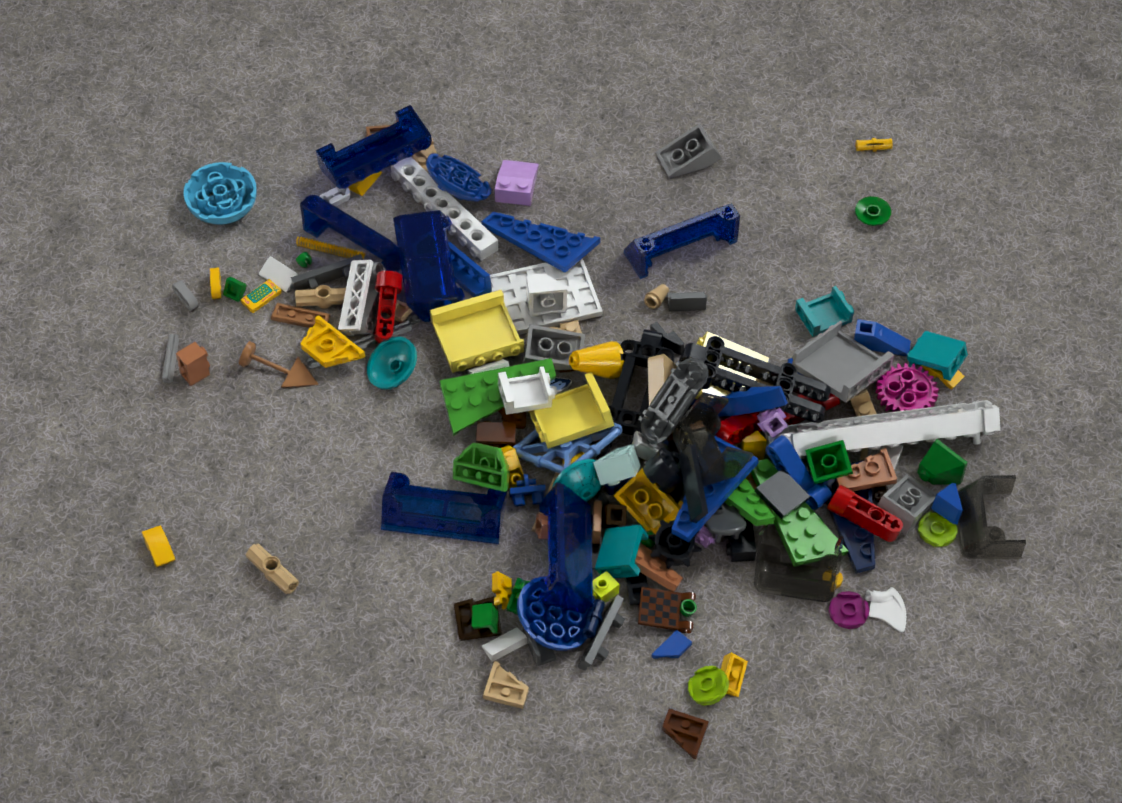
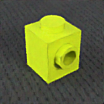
[587,571,620,603]

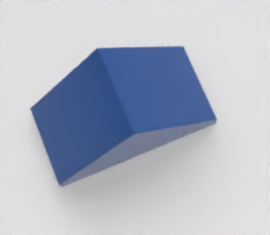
[931,483,963,524]

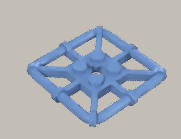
[513,422,622,474]

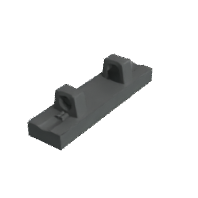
[291,254,363,292]
[578,595,625,670]

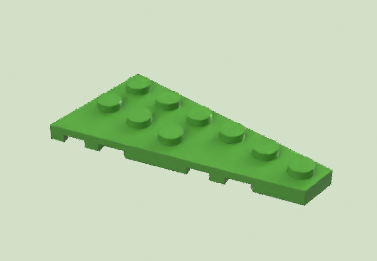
[440,358,556,436]
[697,455,775,526]
[751,459,848,567]

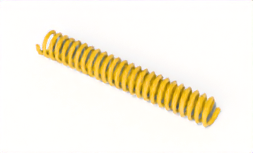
[296,236,366,260]

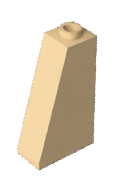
[648,354,678,433]

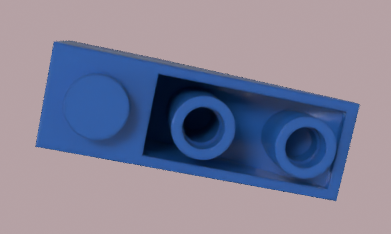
[854,319,911,356]

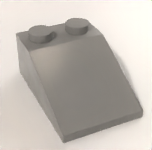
[656,124,722,178]
[522,324,585,370]
[877,474,936,535]

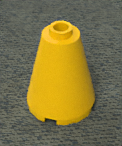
[569,341,624,379]

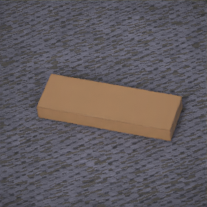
[271,303,331,328]

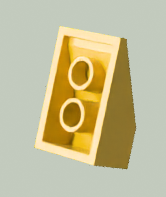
[614,468,681,534]

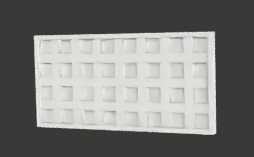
[439,258,603,335]

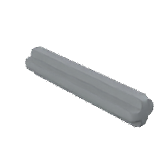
[162,334,179,383]

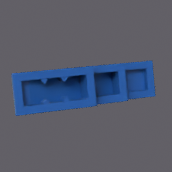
[709,386,788,417]

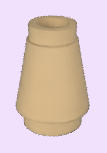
[644,284,669,309]

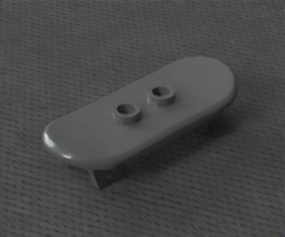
[638,358,708,444]
[683,488,746,543]

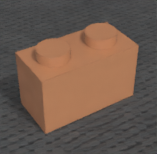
[176,342,210,386]

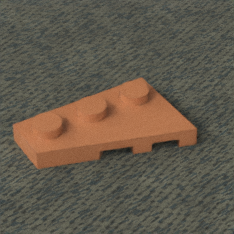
[835,448,897,491]
[635,542,683,592]

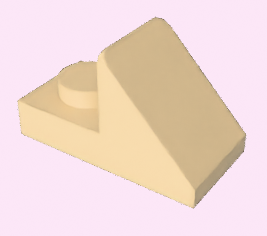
[850,388,877,417]

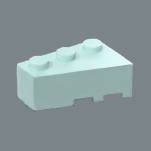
[593,444,640,486]

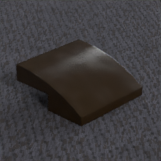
[454,596,503,641]

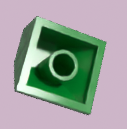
[917,439,968,485]
[805,440,853,484]

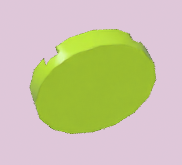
[918,511,958,547]
[688,666,729,706]

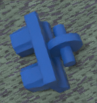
[509,474,546,507]

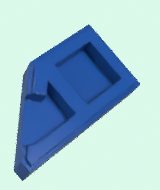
[652,630,692,659]

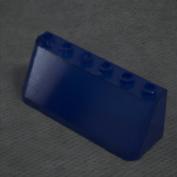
[316,105,432,189]
[300,195,407,272]

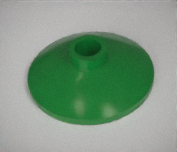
[855,196,891,226]

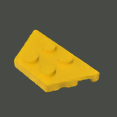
[300,315,366,368]

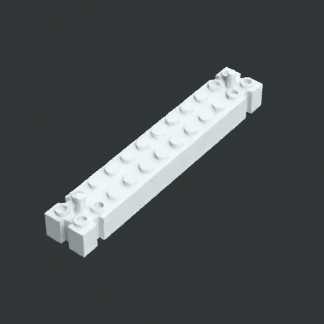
[762,400,1001,459]

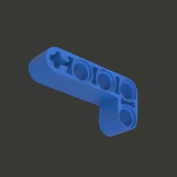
[766,435,832,510]

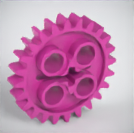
[876,363,939,412]

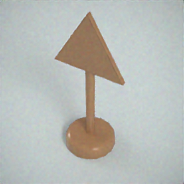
[239,341,319,388]

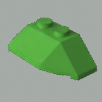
[453,443,510,492]

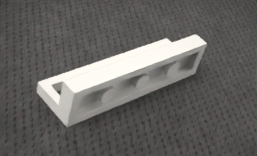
[338,260,373,337]

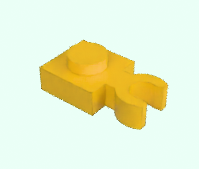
[492,571,512,610]

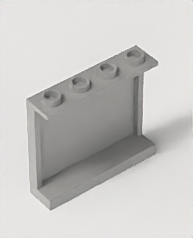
[792,321,895,402]

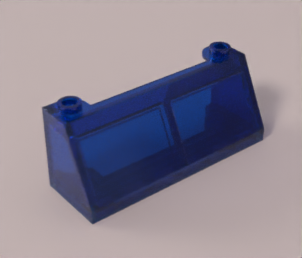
[624,203,740,279]
[393,210,465,322]
[381,472,507,544]
[539,482,595,614]

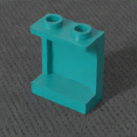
[795,286,854,337]
[907,331,968,381]
[595,525,649,578]

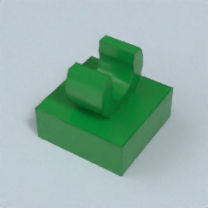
[223,277,247,302]

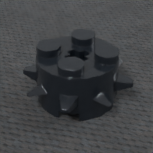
[648,519,702,569]

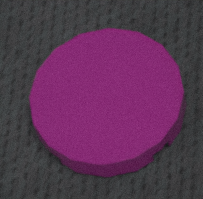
[829,591,870,629]

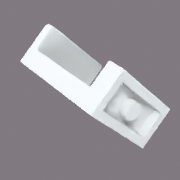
[498,366,555,415]

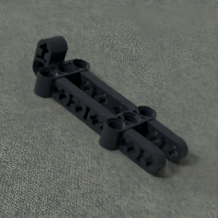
[597,329,674,458]
[679,336,831,423]

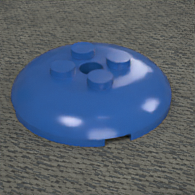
[426,153,492,201]
[517,576,590,651]

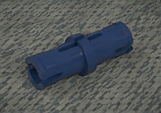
[582,599,605,638]

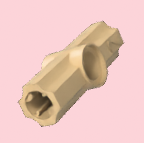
[295,285,346,309]
[246,543,299,594]

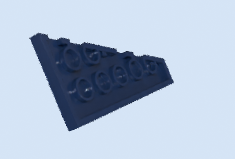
[818,460,875,574]

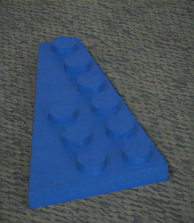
[481,212,601,273]
[672,434,759,542]

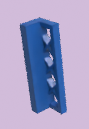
[435,241,492,297]

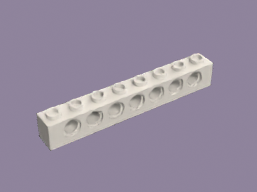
[390,153,498,261]

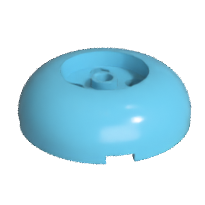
[184,162,257,225]

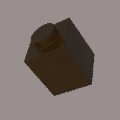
[601,504,627,528]

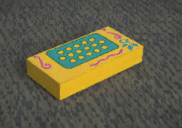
[241,279,282,313]

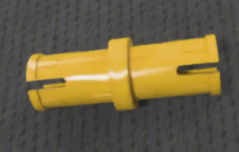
[855,138,893,152]

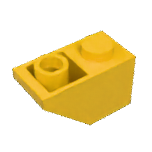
[501,445,524,491]

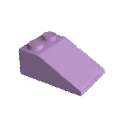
[495,160,539,206]

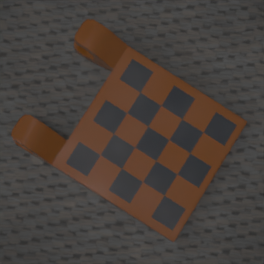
[638,587,696,633]

